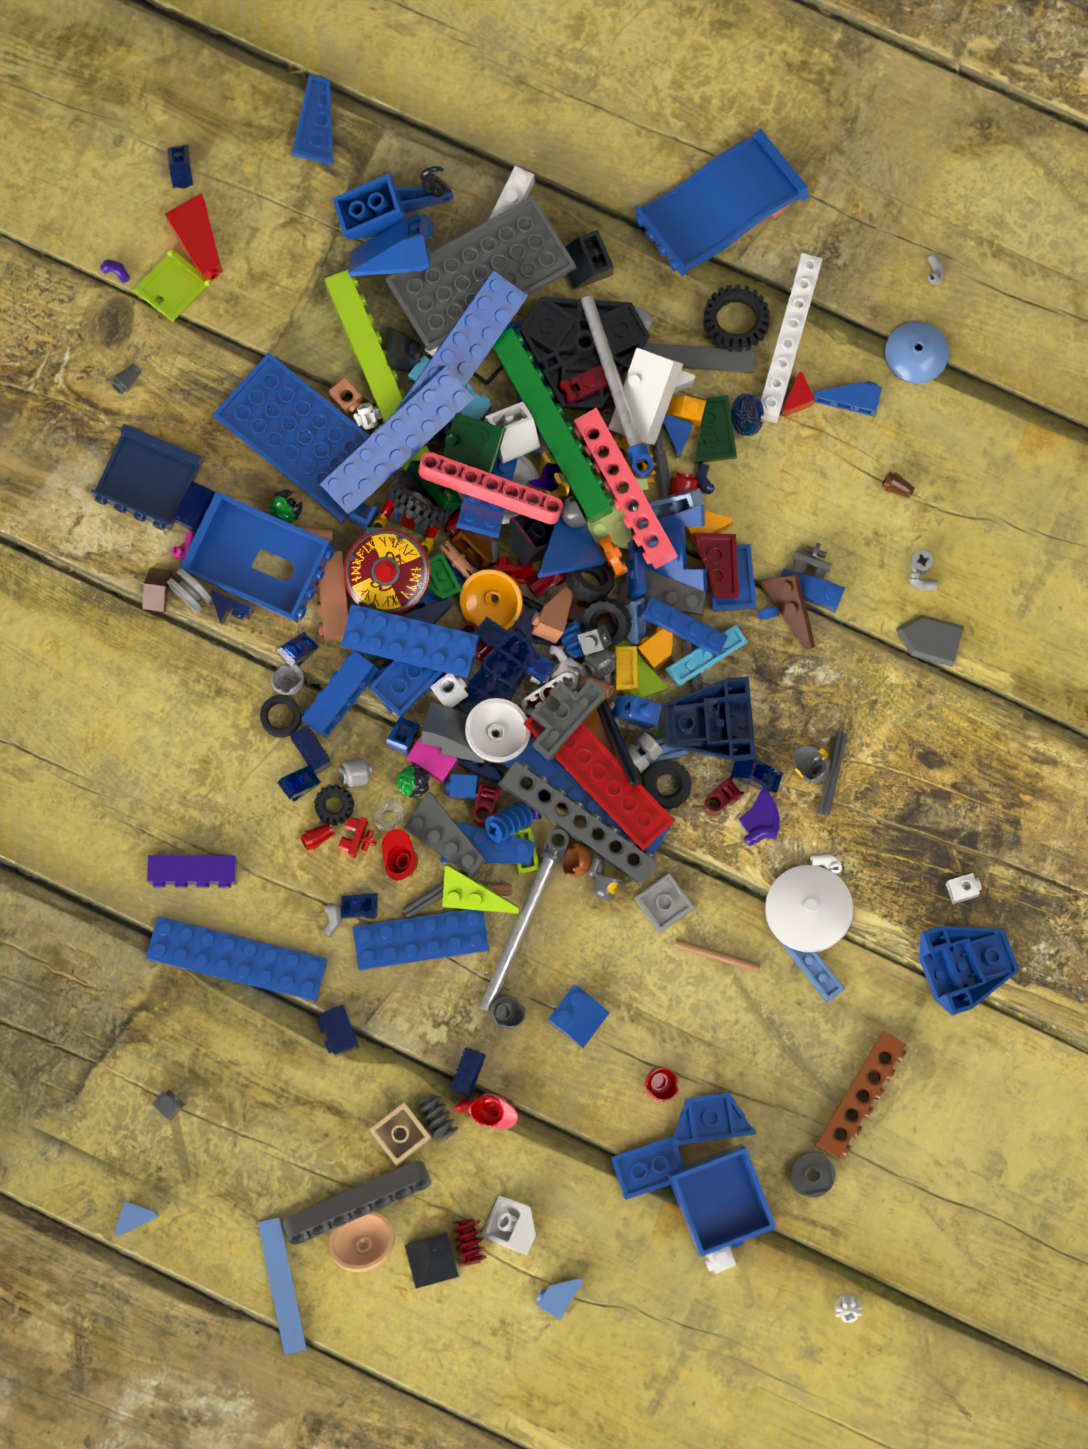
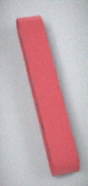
[418,452,563,524]

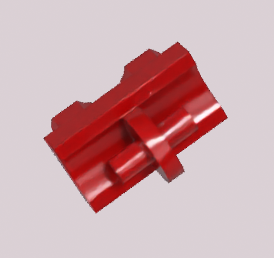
[494,557,533,584]
[338,816,377,858]

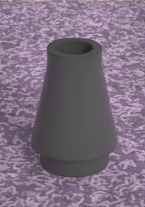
[110,364,142,395]

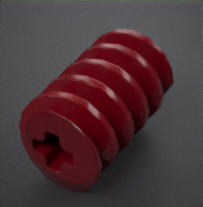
[452,1219,487,1267]

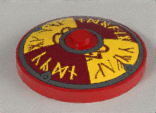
[344,528,431,615]

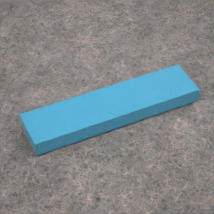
[666,625,748,687]

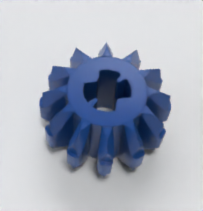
[561,621,584,659]

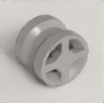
[910,550,933,574]

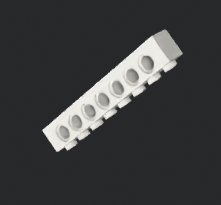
[757,253,823,423]

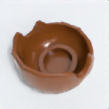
[563,843,592,877]

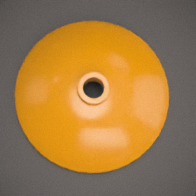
[460,569,523,633]

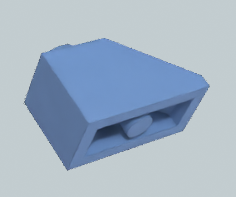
[536,1278,583,1320]

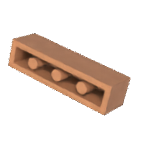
[315,551,349,642]

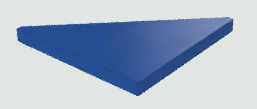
[538,498,607,578]

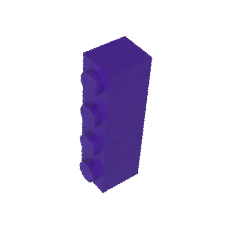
[147,855,237,889]

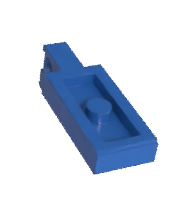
[625,540,647,600]

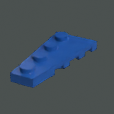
[291,75,333,165]

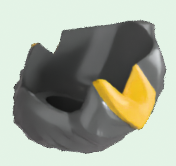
[794,745,831,783]

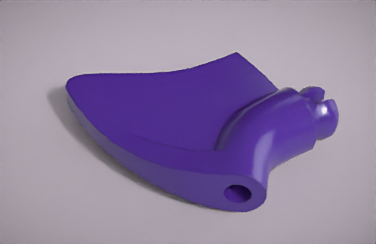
[738,789,780,846]

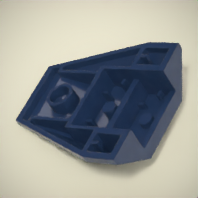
[664,676,756,761]

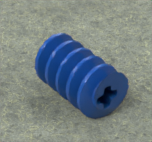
[485,802,533,843]

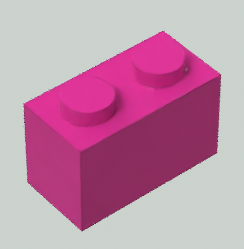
[407,736,458,784]

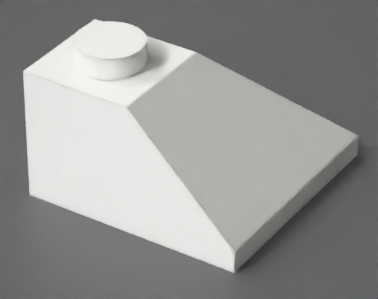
[481,1195,536,1256]

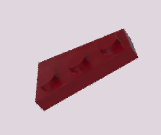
[692,533,739,599]

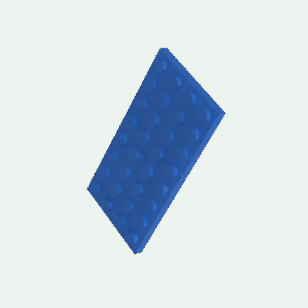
[213,352,370,524]

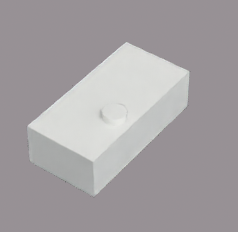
[608,348,683,445]

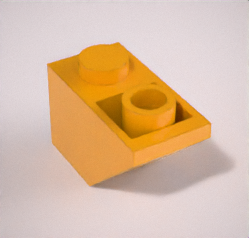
[638,627,673,671]

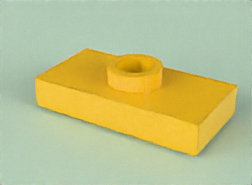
[615,646,638,691]

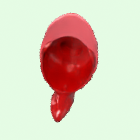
[454,1093,518,1129]

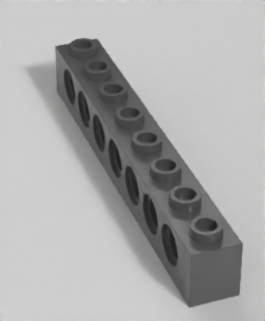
[498,761,658,886]

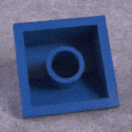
[548,984,609,1048]

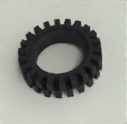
[703,284,770,352]
[388,469,454,528]

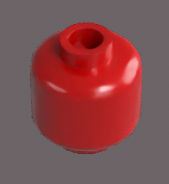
[669,472,698,496]

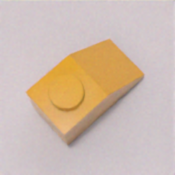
[666,396,706,428]
[685,511,733,547]

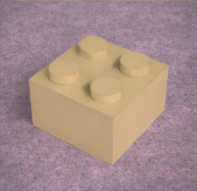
[369,1103,432,1167]

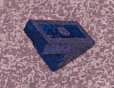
[211,590,253,626]
[277,632,319,667]
[277,765,321,802]
[341,893,378,919]

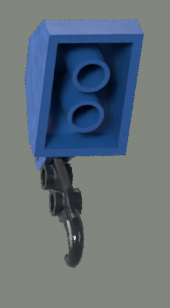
[332,166,454,239]

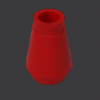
[300,824,334,851]

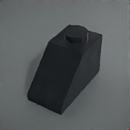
[386,326,420,372]

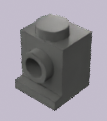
[152,1090,185,1121]

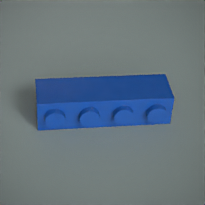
[301,651,380,739]

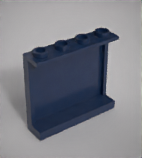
[91,423,203,531]

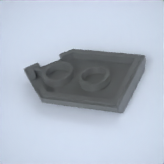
[896,615,964,667]

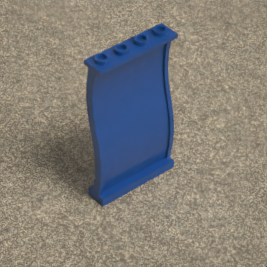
[634,129,809,277]

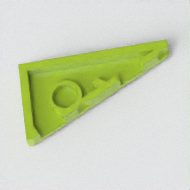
[442,864,520,914]

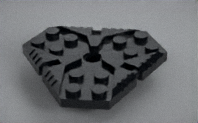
[520,297,650,411]

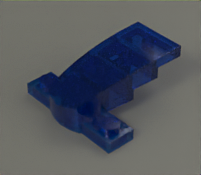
[456,616,556,715]

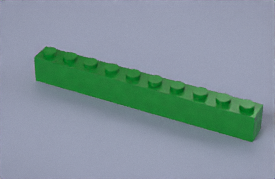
[493,327,614,524]

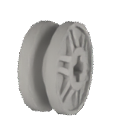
[167,568,212,614]

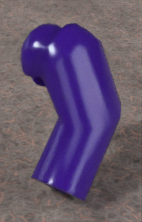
[100,259,131,284]

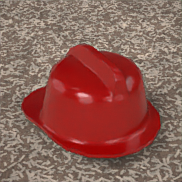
[381,829,418,881]

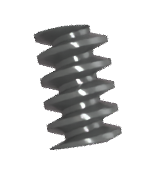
[415,1095,459,1144]

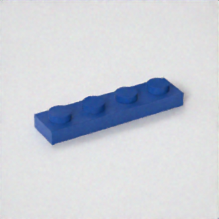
[641,597,728,656]

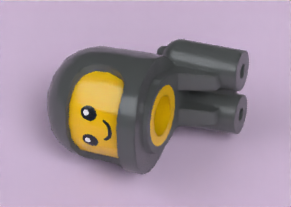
[588,857,623,901]

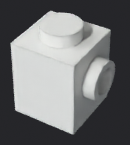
[946,873,982,904]
[704,1246,736,1274]

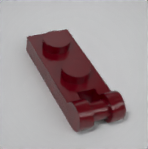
[559,365,622,404]

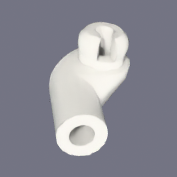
[810,854,842,874]

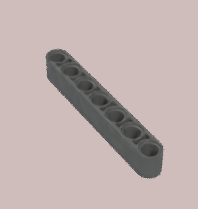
[283,1161,432,1245]

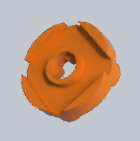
[597,534,628,577]

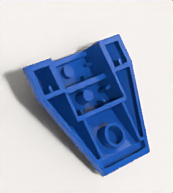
[919,926,1019,1016]

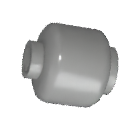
[339,758,373,788]

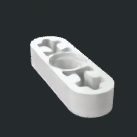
[521,671,578,715]

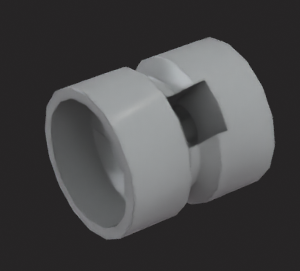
[627,732,663,773]

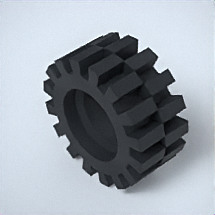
[314,784,354,826]

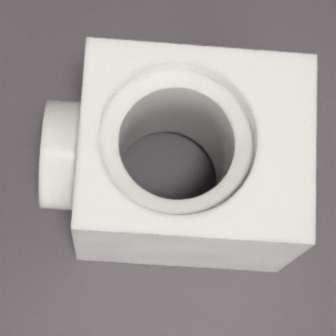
[430,674,468,708]

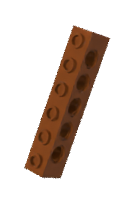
[815,1031,907,1160]

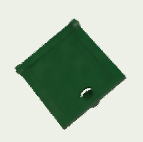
[442,413,506,474]

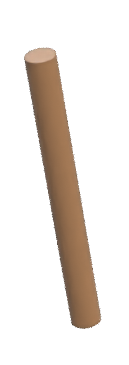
[674,939,760,973]

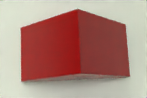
[782,372,815,417]

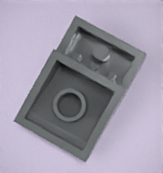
[421,702,492,763]

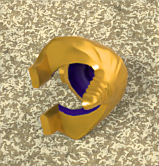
[526,451,573,499]

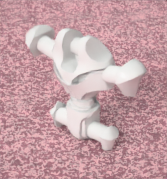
[549,645,615,694]

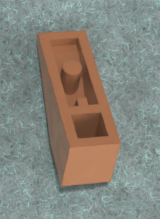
[531,585,573,643]

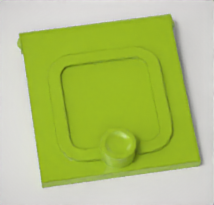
[134,248,212,322]

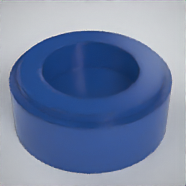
[757,607,779,620]

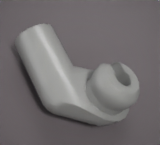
[634,306,652,331]
[908,572,937,591]

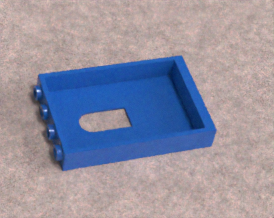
[179,491,335,624]

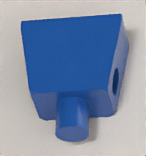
[612,696,662,730]

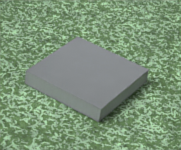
[634,872,695,934]

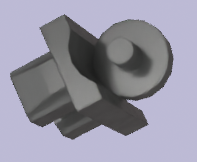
[793,542,832,579]

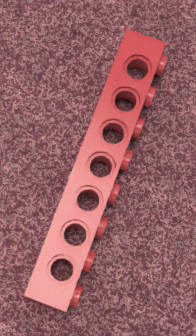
[574,408,678,569]

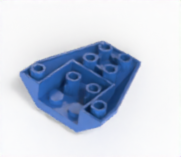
[348,214,434,276]

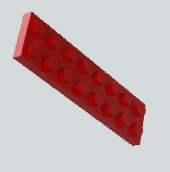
[523,716,675,851]

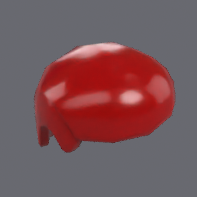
[645,1067,679,1102]

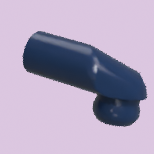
[695,463,715,495]

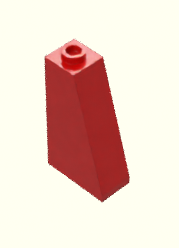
[165,193,223,282]

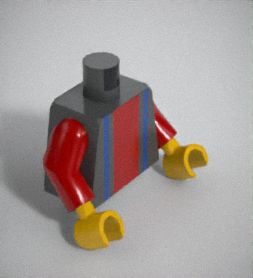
[372,491,438,554]

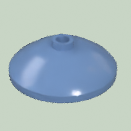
[885,321,949,384]

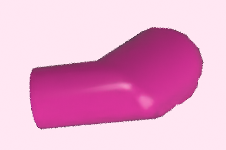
[172,531,196,560]

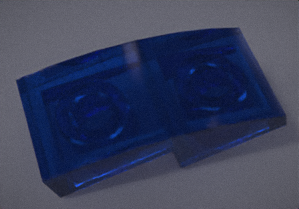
[458,758,502,784]

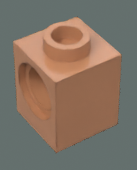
[329,378,363,415]

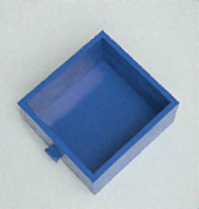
[666,1144,776,1257]

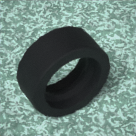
[260,695,302,738]

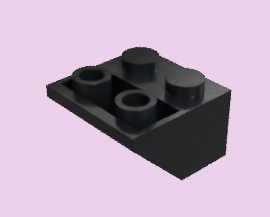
[565,230,614,290]

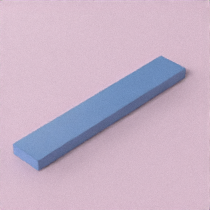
[258,1217,307,1355]

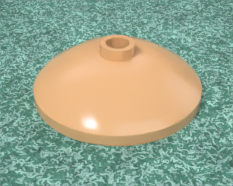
[329,1212,395,1272]

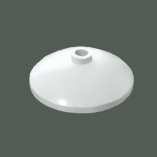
[465,698,530,762]

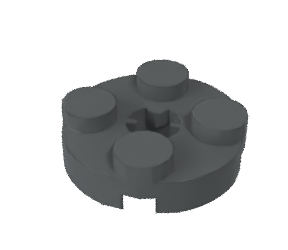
[791,1153,836,1198]

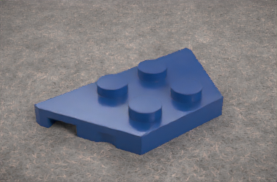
[671,1093,756,1146]

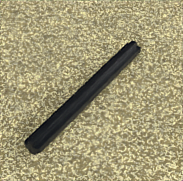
[596,698,642,787]

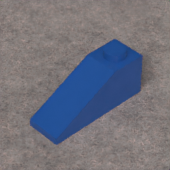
[814,381,882,417]
[780,569,845,613]

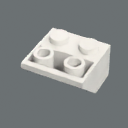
[484,402,540,463]

